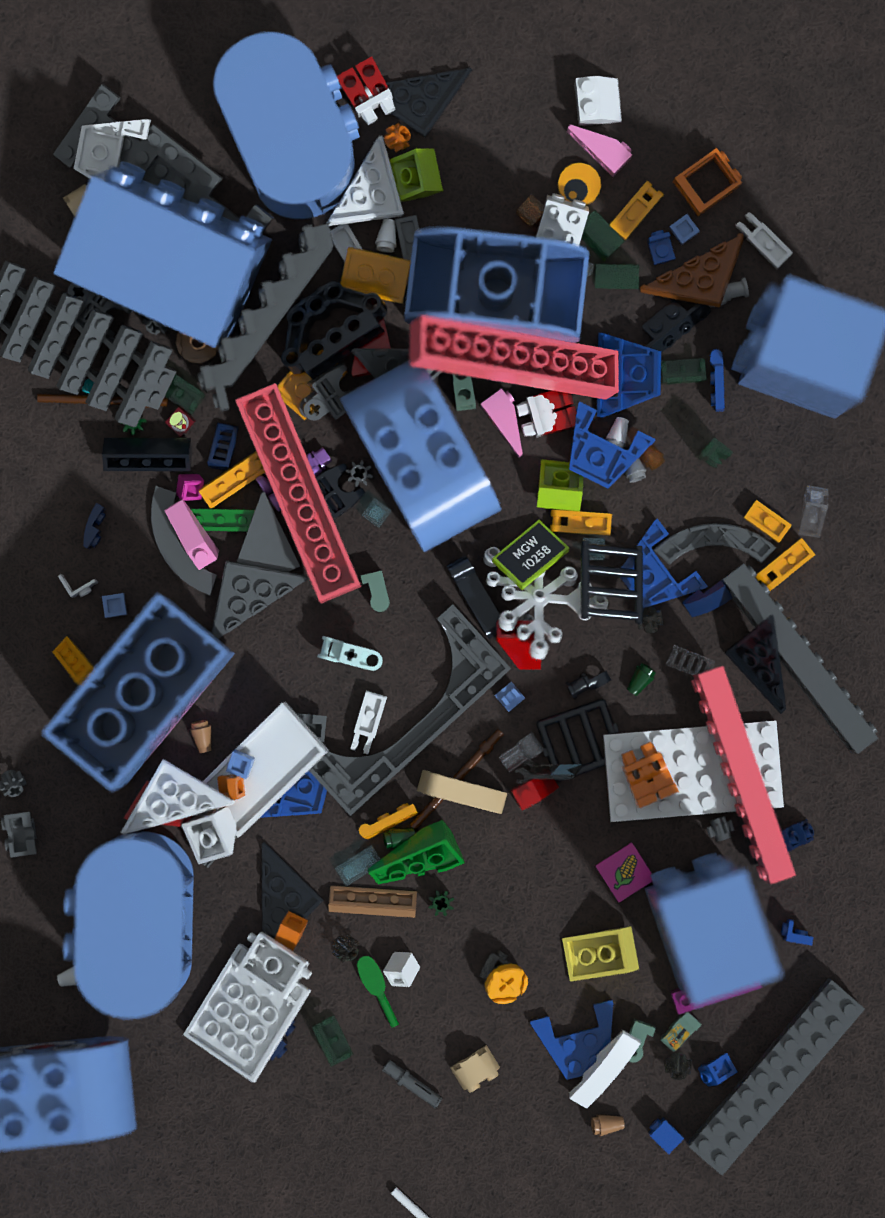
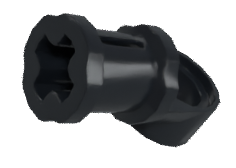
[565,671,612,700]

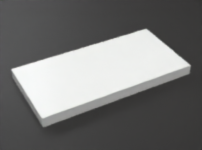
[203,702,329,837]

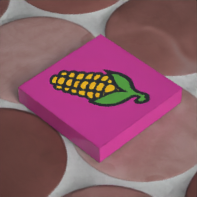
[595,842,652,902]

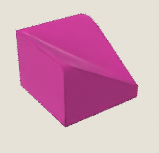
[176,474,204,501]

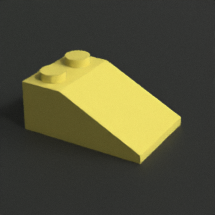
[562,926,639,981]

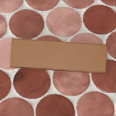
[329,886,417,918]

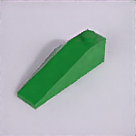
[368,820,465,884]

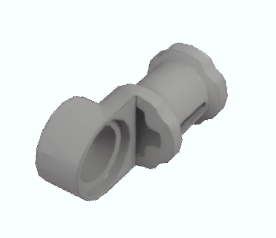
[709,278,749,307]

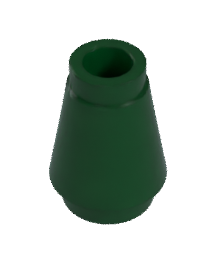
[626,663,656,696]
[383,828,415,850]

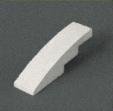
[569,1031,641,1108]

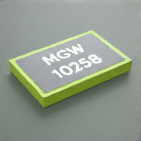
[492,520,569,590]

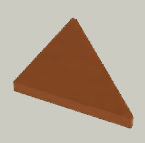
[640,233,744,307]

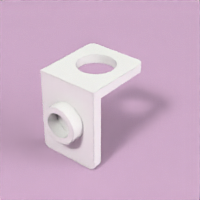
[58,574,98,598]

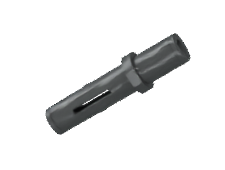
[382,1059,443,1108]

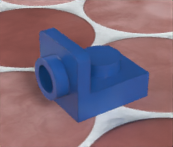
[647,230,675,266]
[781,918,813,946]
[698,1053,737,1087]

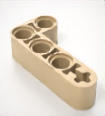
[417,770,508,814]

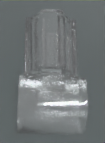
[498,732,545,773]

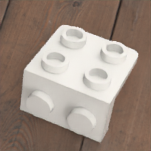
[536,194,589,246]

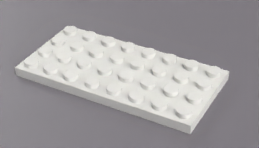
[603,721,784,822]

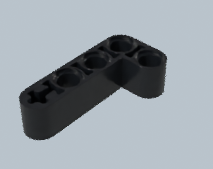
[446,555,500,639]

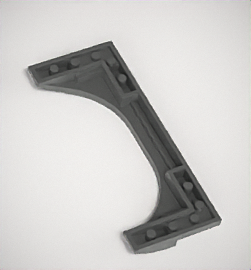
[309,604,511,816]

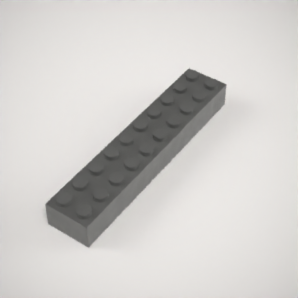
[720,564,878,754]
[687,978,865,1175]

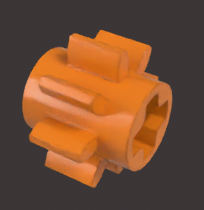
[384,123,411,152]

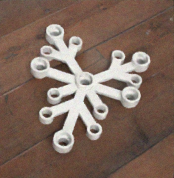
[483,547,608,659]

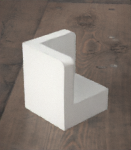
[383,952,420,987]

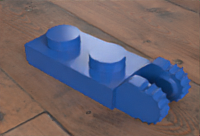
[710,349,724,412]

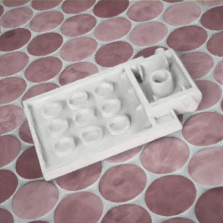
[183,932,312,1082]

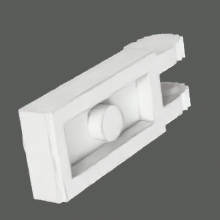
[736,212,793,269]
[351,691,387,755]

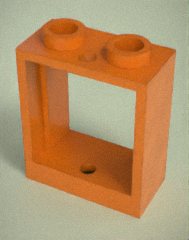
[673,148,742,216]

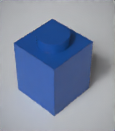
[649,1117,684,1154]

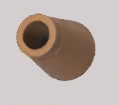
[190,720,212,753]
[591,1115,624,1137]

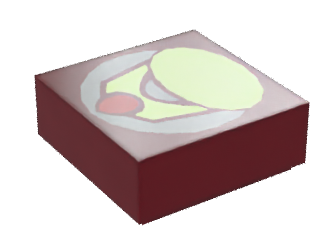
[165,406,196,437]

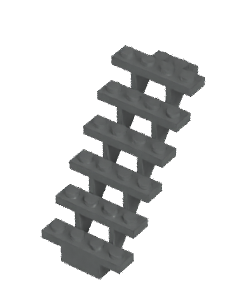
[198,224,334,412]
[0,260,176,427]

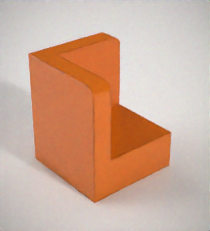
[217,775,245,800]
[275,911,308,951]

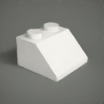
[575,76,622,126]
[182,806,237,864]

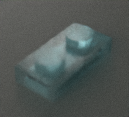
[335,845,381,886]

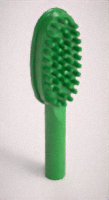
[357,956,399,1028]

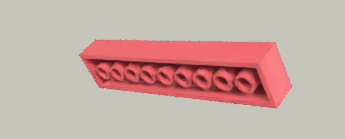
[410,315,619,400]
[236,383,361,603]
[691,666,796,884]

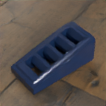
[207,423,239,471]

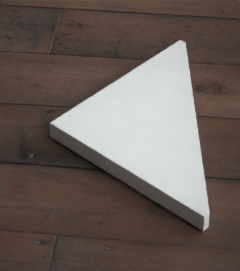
[327,136,404,226]
[121,759,235,834]

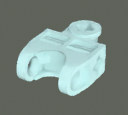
[317,636,383,671]

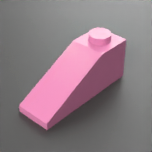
[567,125,632,177]
[480,389,523,458]
[164,499,219,570]

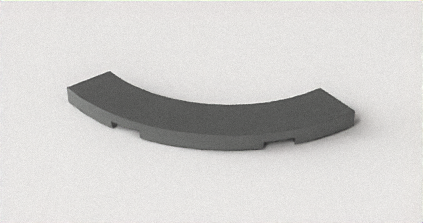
[151,486,217,596]
[654,523,776,565]

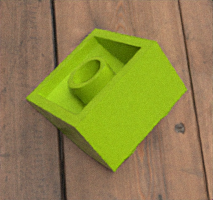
[389,149,443,202]
[537,460,583,511]

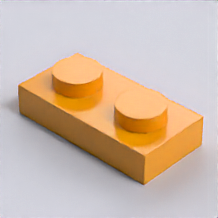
[743,500,791,543]

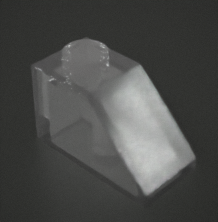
[798,485,828,538]

